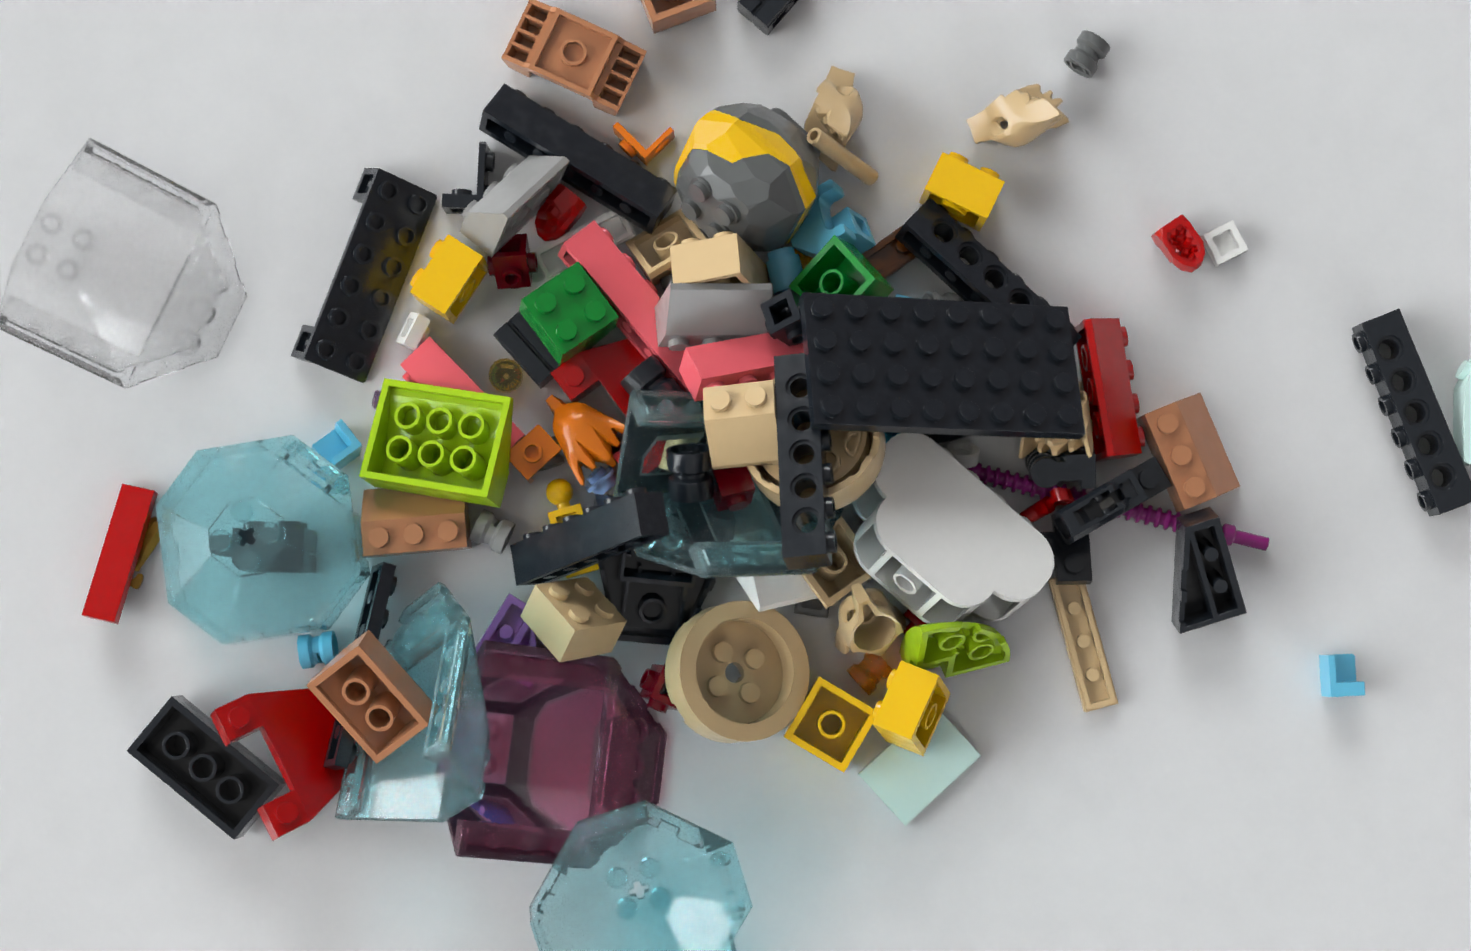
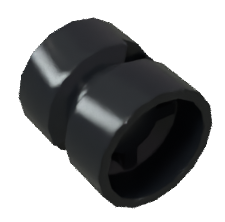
[620,355,685,395]
[666,443,714,503]

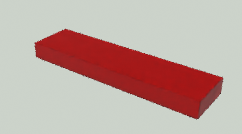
[82,484,158,625]

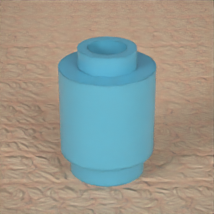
[766,247,803,295]

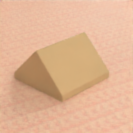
[625,209,707,286]

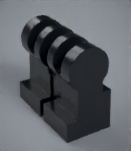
[1025,445,1096,489]

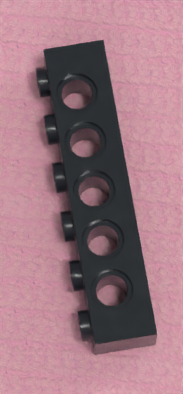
[895,198,1082,346]
[1352,309,1471,517]
[774,353,837,570]

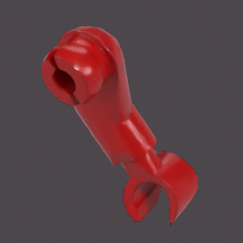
[1019,487,1075,523]

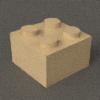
[520,577,627,662]

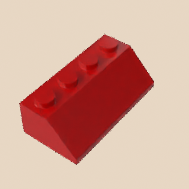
[1075,318,1145,462]

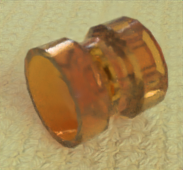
[846,653,892,696]

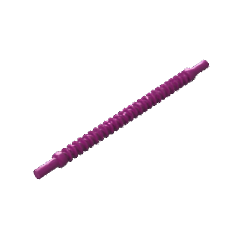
[966,462,1269,551]

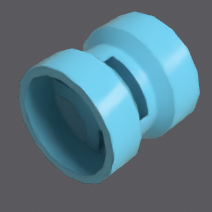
[297,631,339,669]

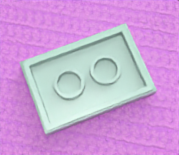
[858,713,981,826]

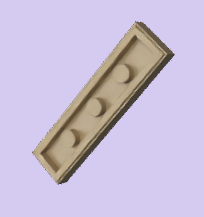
[1048,577,1119,712]

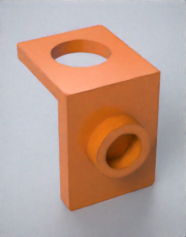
[613,122,675,165]
[510,424,562,484]

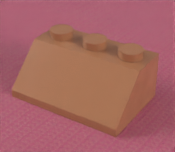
[1137,393,1240,512]
[361,488,472,558]
[306,630,438,764]

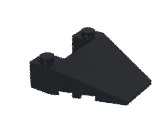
[594,494,736,645]

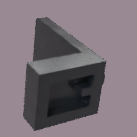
[442,142,495,214]

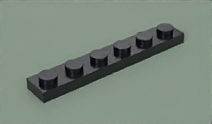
[323,562,397,770]

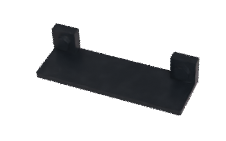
[291,168,437,383]

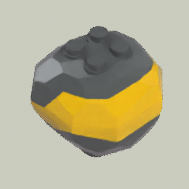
[674,103,821,252]

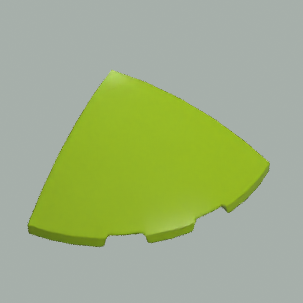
[899,621,1010,678]

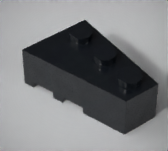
[1171,507,1247,634]

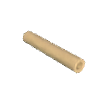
[807,127,878,185]

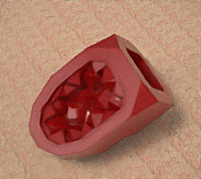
[535,183,587,241]
[1151,214,1205,273]

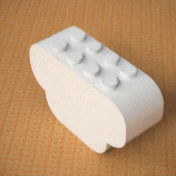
[852,433,1054,624]

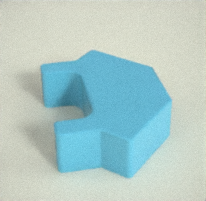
[791,179,856,258]

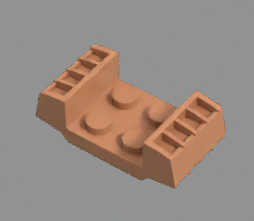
[501,0,647,116]

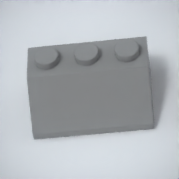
[460,155,570,257]
[654,283,773,351]

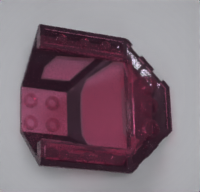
[436,640,667,867]

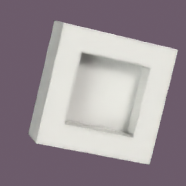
[1200,220,1249,267]
[395,312,431,350]

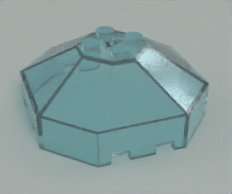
[156,435,370,645]
[529,800,753,951]

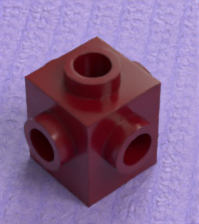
[487,233,538,289]
[639,664,678,714]

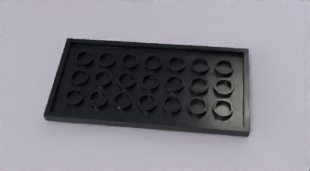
[799,292,1085,440]

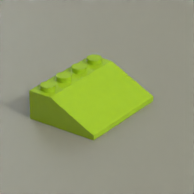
[359,378,514,508]

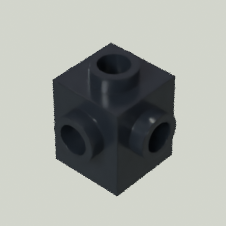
[760,288,803,347]

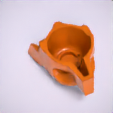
[545,395,625,486]

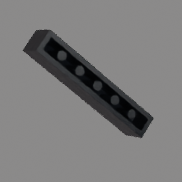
[479,83,677,235]
[510,487,670,586]

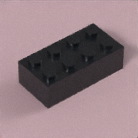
[127,695,286,840]

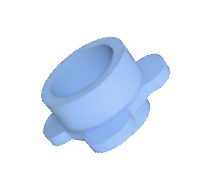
[585,466,616,495]

